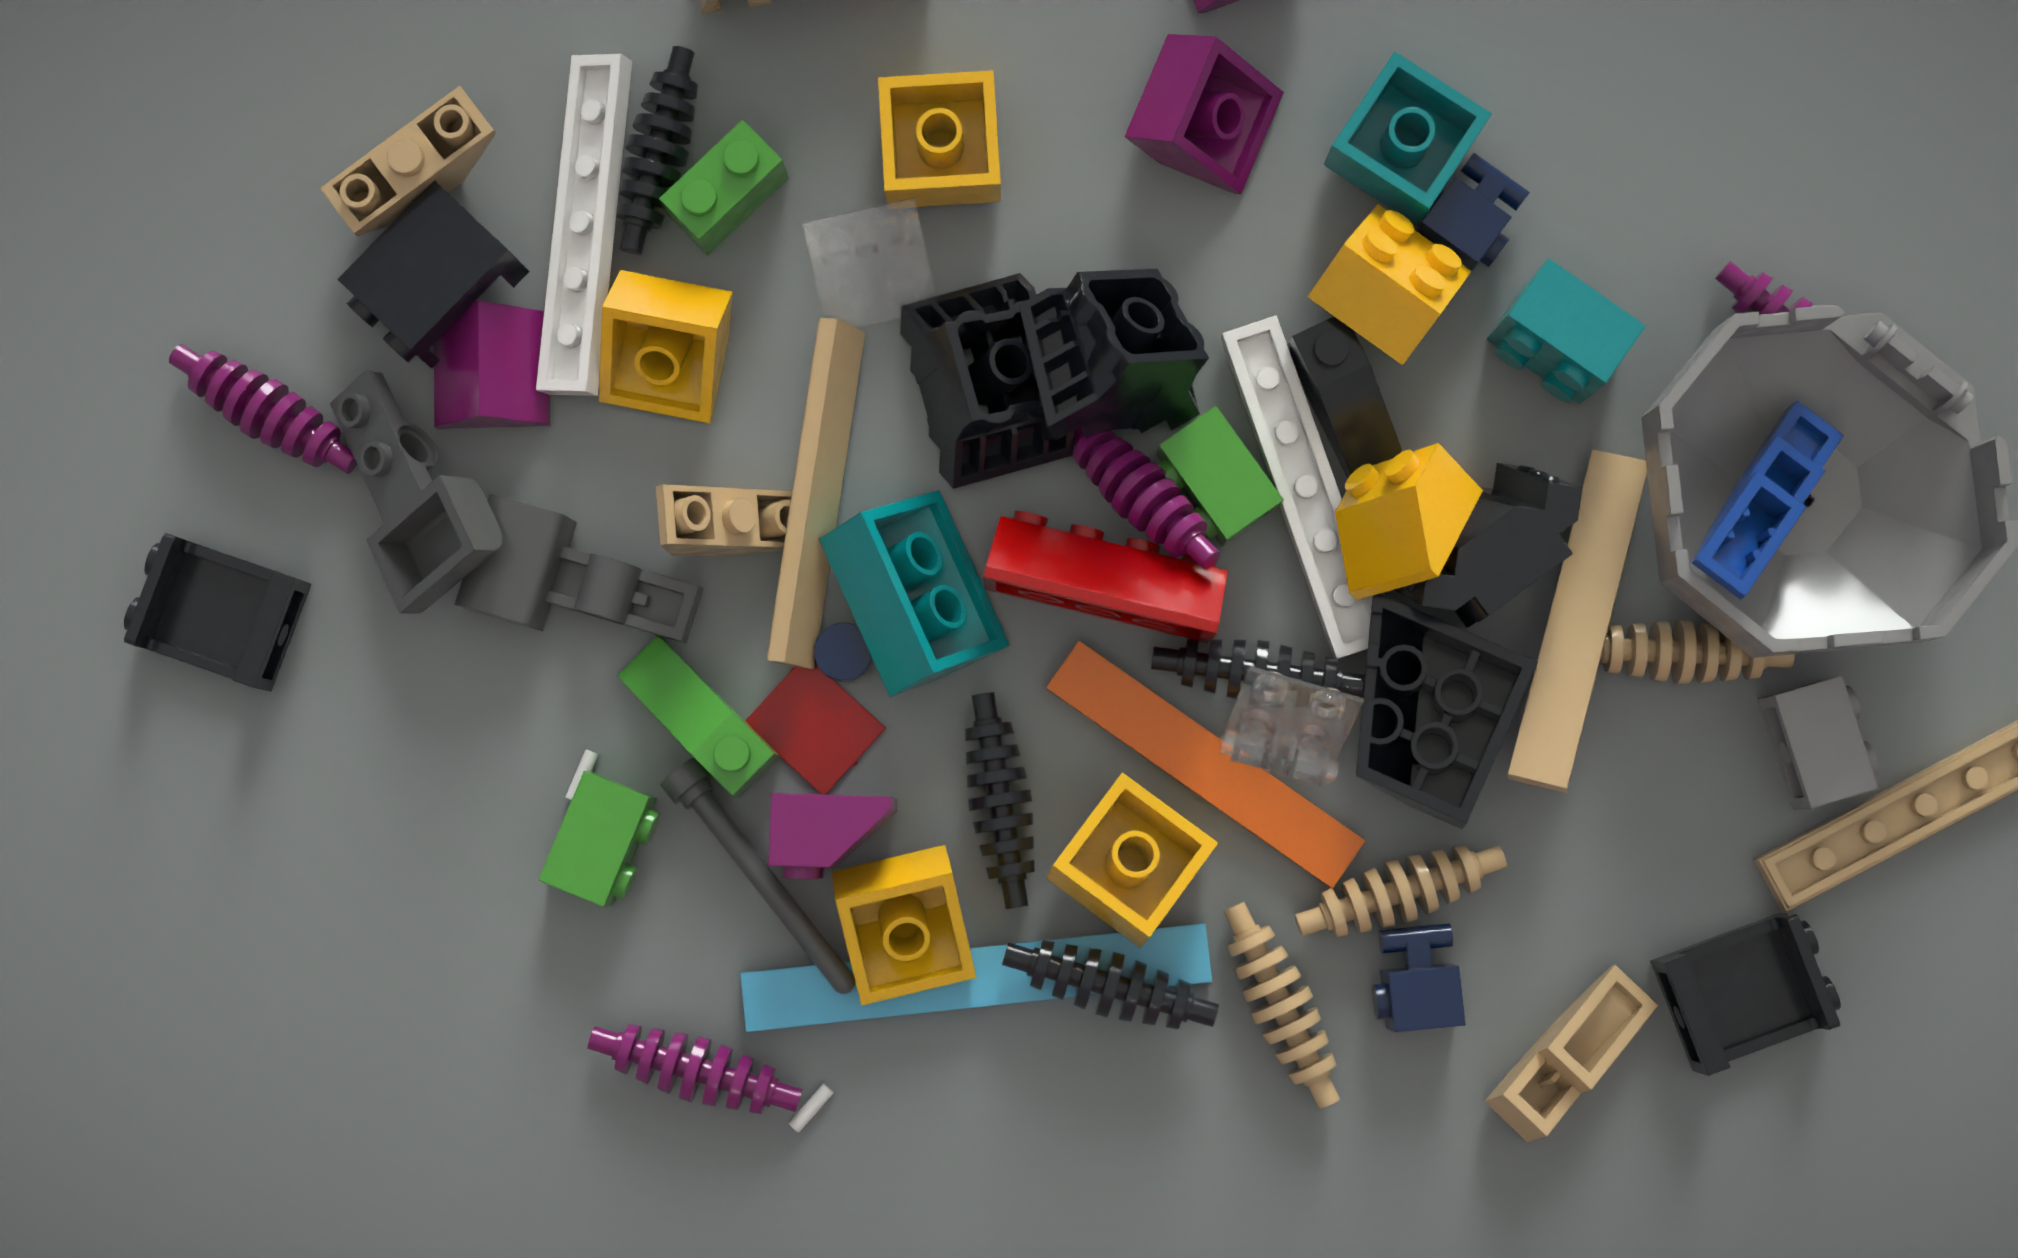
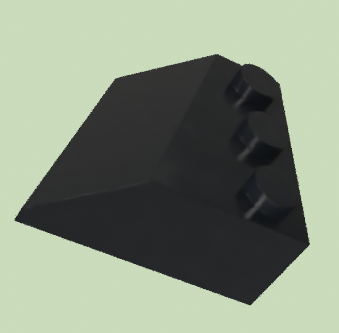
[1356,594,1538,829]

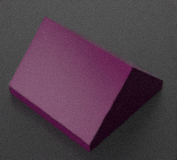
[434,301,550,429]

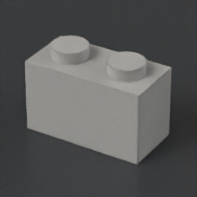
[1758,676,1879,810]

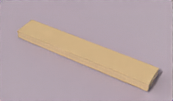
[767,318,865,670]
[1508,449,1648,793]
[1753,720,2018,912]

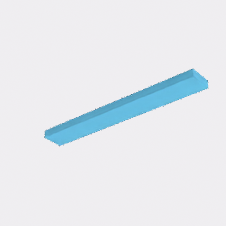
[740,923,1212,1032]

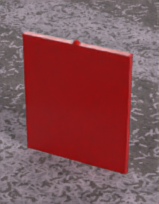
[745,664,886,795]

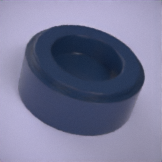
[814,623,873,682]

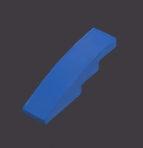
[1691,401,1844,600]

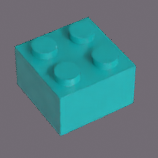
[1323,51,1492,226]
[1486,258,1646,405]

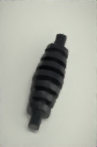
[616,46,698,255]
[1151,639,1365,706]
[965,692,1035,909]
[1002,940,1219,1029]

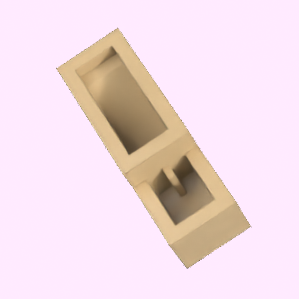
[1484,965,1658,1143]

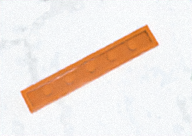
[1046,641,1366,889]

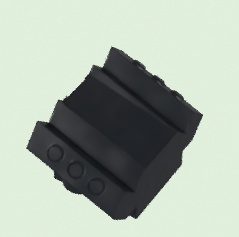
[1019,269,1209,441]
[900,273,1075,489]
[1394,463,1582,628]

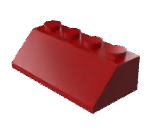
[983,511,1228,644]

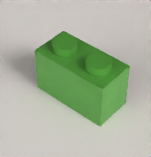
[659,119,789,256]
[1156,406,1284,547]
[538,771,660,907]

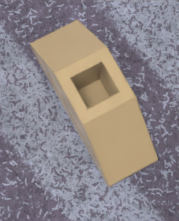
[320,85,496,236]
[656,484,792,557]

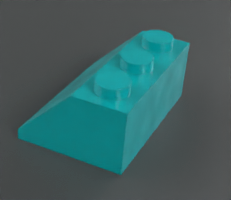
[819,490,1010,697]

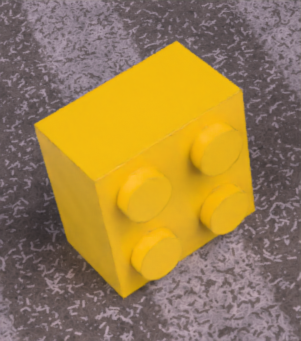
[878,70,1001,209]
[1307,204,1471,365]
[1046,772,1218,948]

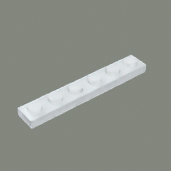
[536,54,632,396]
[1221,315,1373,659]

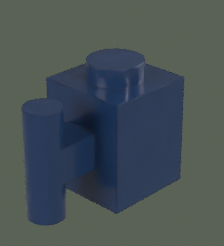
[1417,153,1530,271]
[1372,923,1466,1032]

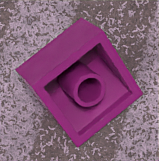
[1124,34,1284,194]
[768,793,898,879]

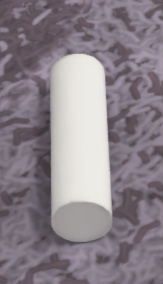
[565,749,599,800]
[788,1083,834,1133]

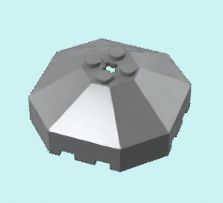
[1641,305,2018,658]

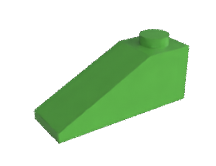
[617,635,780,797]

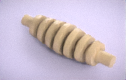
[1600,620,1795,684]
[1294,844,1507,938]
[1223,901,1340,1109]

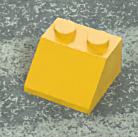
[599,270,733,423]
[1335,443,1483,600]
[831,845,977,1006]

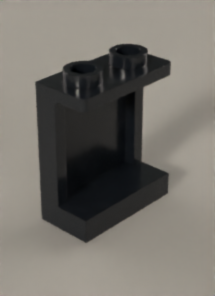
[337,180,530,368]
[124,533,311,692]
[1650,913,1841,1076]

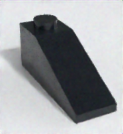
[1287,317,1403,479]

